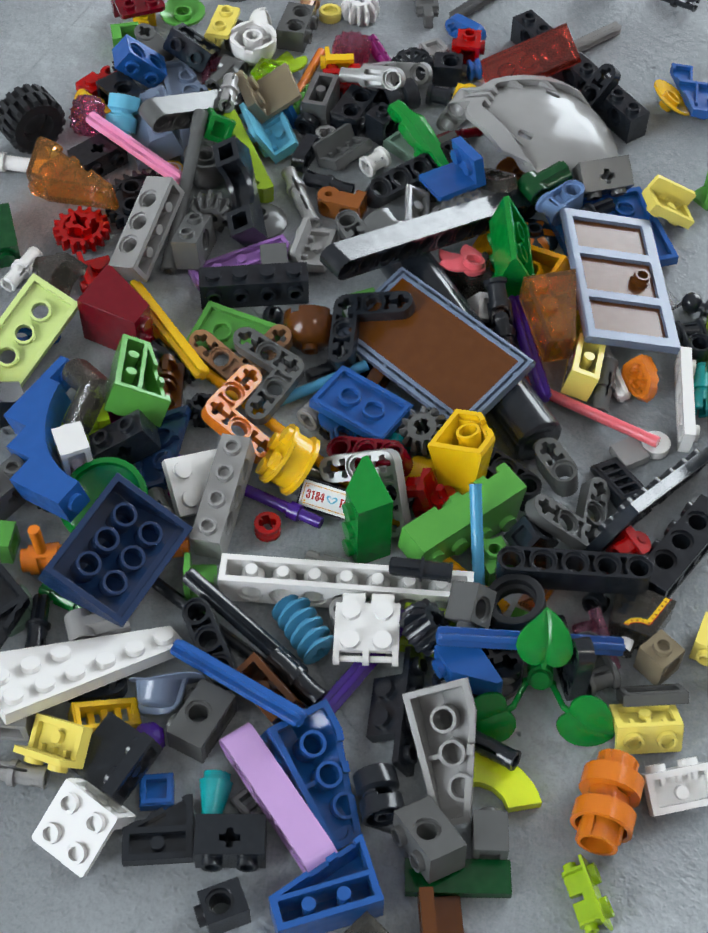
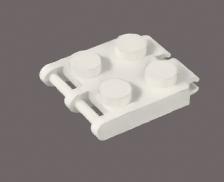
[332,593,401,667]

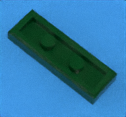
[404,858,512,898]

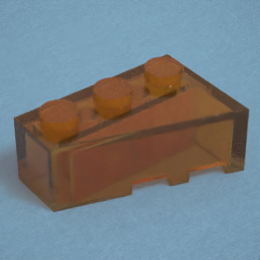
[519,269,576,362]

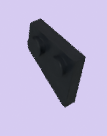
[122,794,194,867]

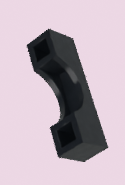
[212,136,268,247]

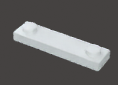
[674,346,700,453]

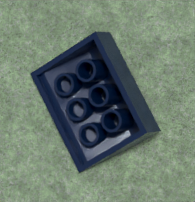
[37,472,193,627]

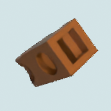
[317,186,367,219]

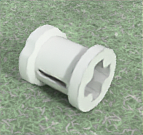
[359,146,392,178]

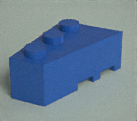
[268,834,384,933]

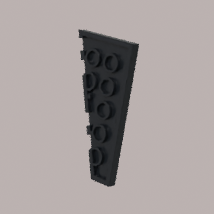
[584,447,708,552]

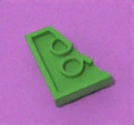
[186,301,281,353]

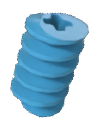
[272,595,334,665]

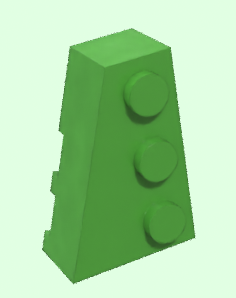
[104,334,171,427]

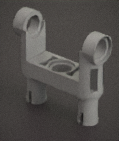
[339,61,433,91]

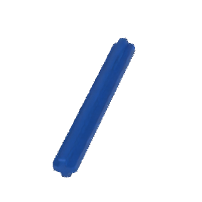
[170,639,307,727]

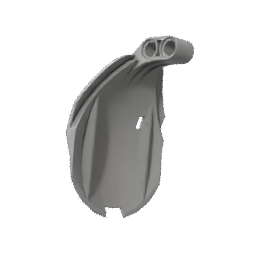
[436,75,618,180]

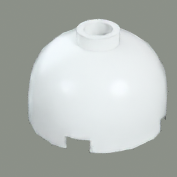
[230,21,276,66]

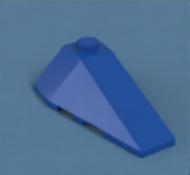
[260,699,362,850]

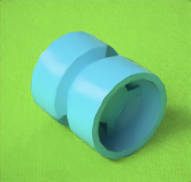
[105,93,141,135]

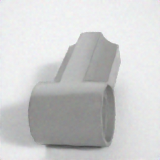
[64,608,131,641]

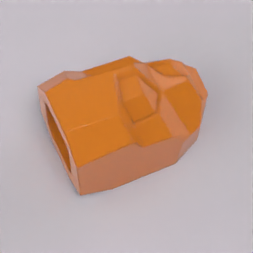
[621,354,659,403]

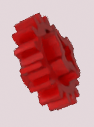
[53,206,111,254]

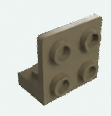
[234,63,302,124]

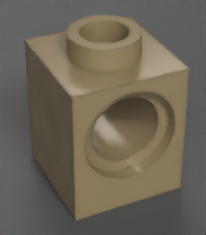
[633,629,686,685]

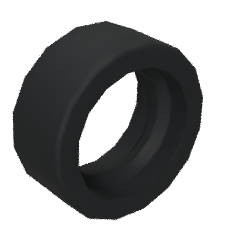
[488,574,546,631]

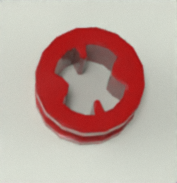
[254,511,281,542]

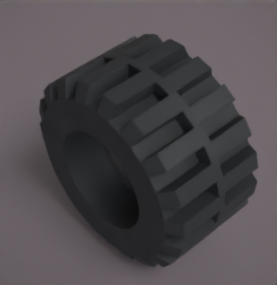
[0,84,66,154]

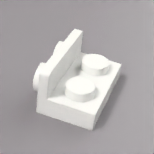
[641,756,708,817]

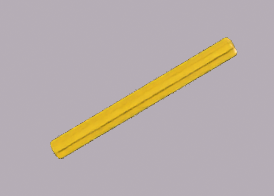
[130,280,209,380]

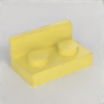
[609,704,684,754]

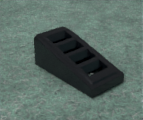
[590,457,644,511]

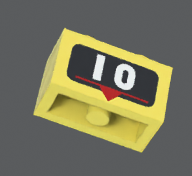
[560,333,606,402]

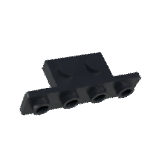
[366,645,428,777]

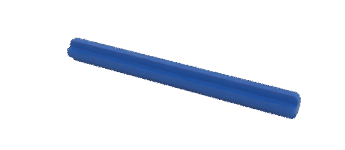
[435,626,626,656]

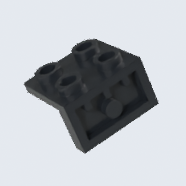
[70,712,163,806]

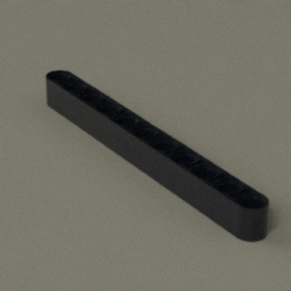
[320,187,537,280]

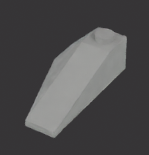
[402,677,477,826]

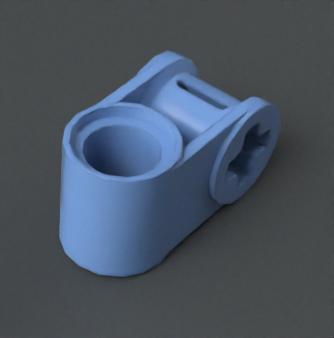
[535,180,585,226]

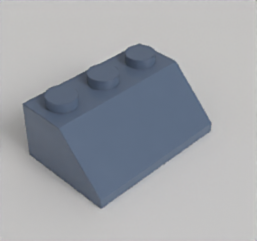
[132,84,184,172]

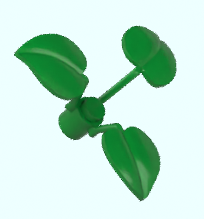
[474,607,615,747]

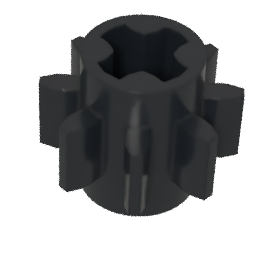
[186,393,219,428]

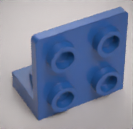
[419,136,486,202]

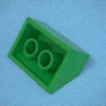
[487,195,537,297]
[342,455,393,564]

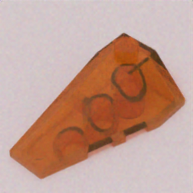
[26,136,120,210]

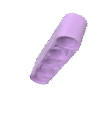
[219,722,338,873]

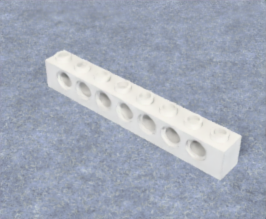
[218,553,474,609]

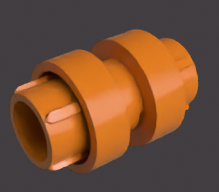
[570,749,645,856]

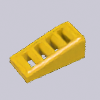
[68,697,141,736]

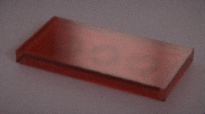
[480,23,581,83]

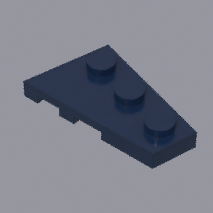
[135,405,192,490]

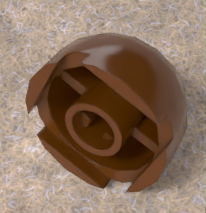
[283,305,332,355]

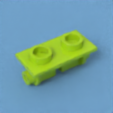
[561,854,615,933]

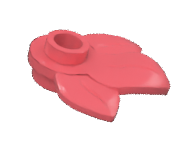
[438,244,486,277]

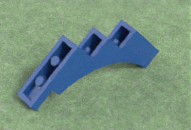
[3,356,91,523]

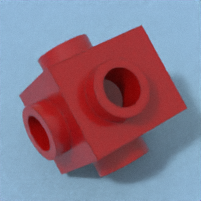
[451,28,485,64]

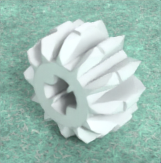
[341,0,380,27]

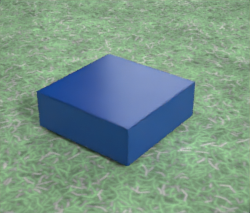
[139,772,175,812]

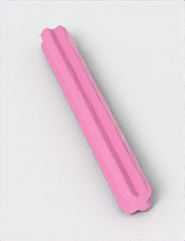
[86,111,182,185]

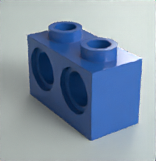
[112,34,168,89]

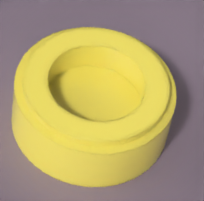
[319,3,342,24]

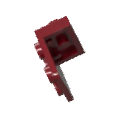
[111,0,166,19]

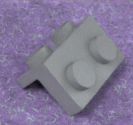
[288,217,338,273]

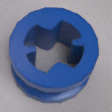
[466,58,482,81]

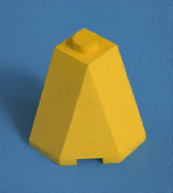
[427,409,496,495]

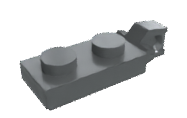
[414,0,439,28]

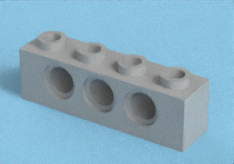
[108,176,185,282]
[189,433,256,559]

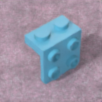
[239,102,299,164]

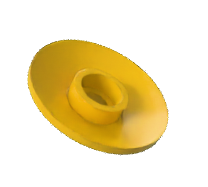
[654,79,690,116]

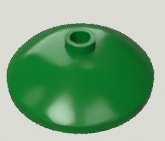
[61,457,148,533]

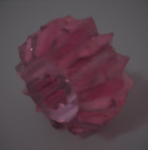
[332,30,372,66]
[68,94,107,137]

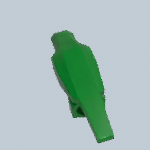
[387,100,449,167]

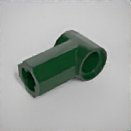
[517,161,572,206]

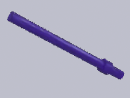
[178,454,324,529]

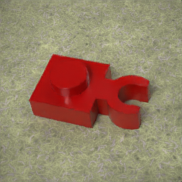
[75,65,116,97]

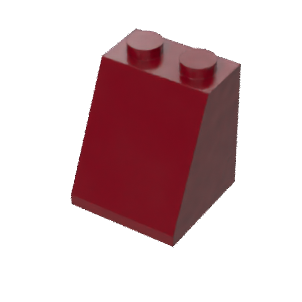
[77,265,155,351]

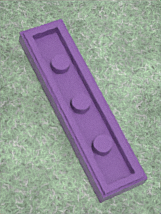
[188,234,290,291]

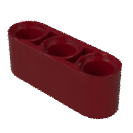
[326,436,413,477]

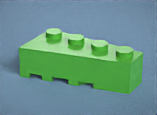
[398,462,527,562]

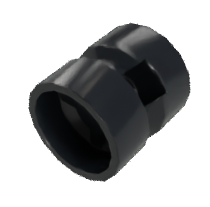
[377,78,421,110]
[353,763,405,828]

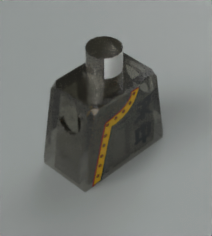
[606,590,677,658]

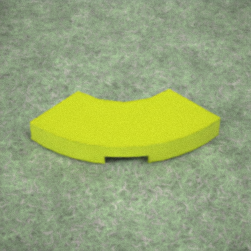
[473,752,542,813]

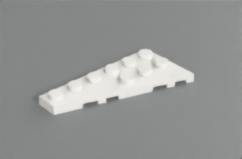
[0,626,183,725]

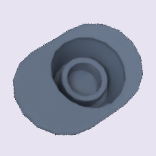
[129,672,206,715]

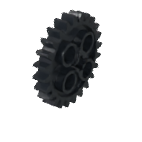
[103,169,163,229]

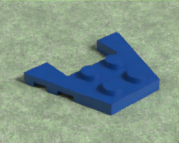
[670,63,708,120]

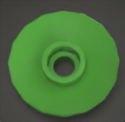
[160,0,205,26]

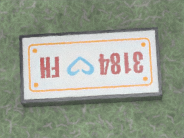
[297,476,346,520]

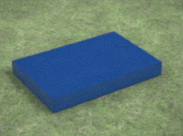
[309,365,414,440]

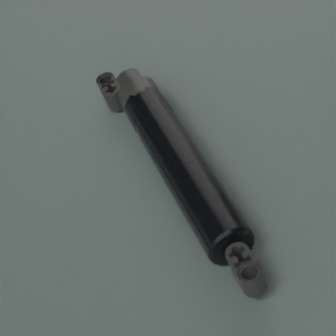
[335,208,579,497]

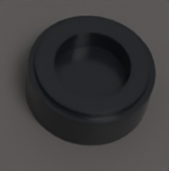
[294,112,320,136]

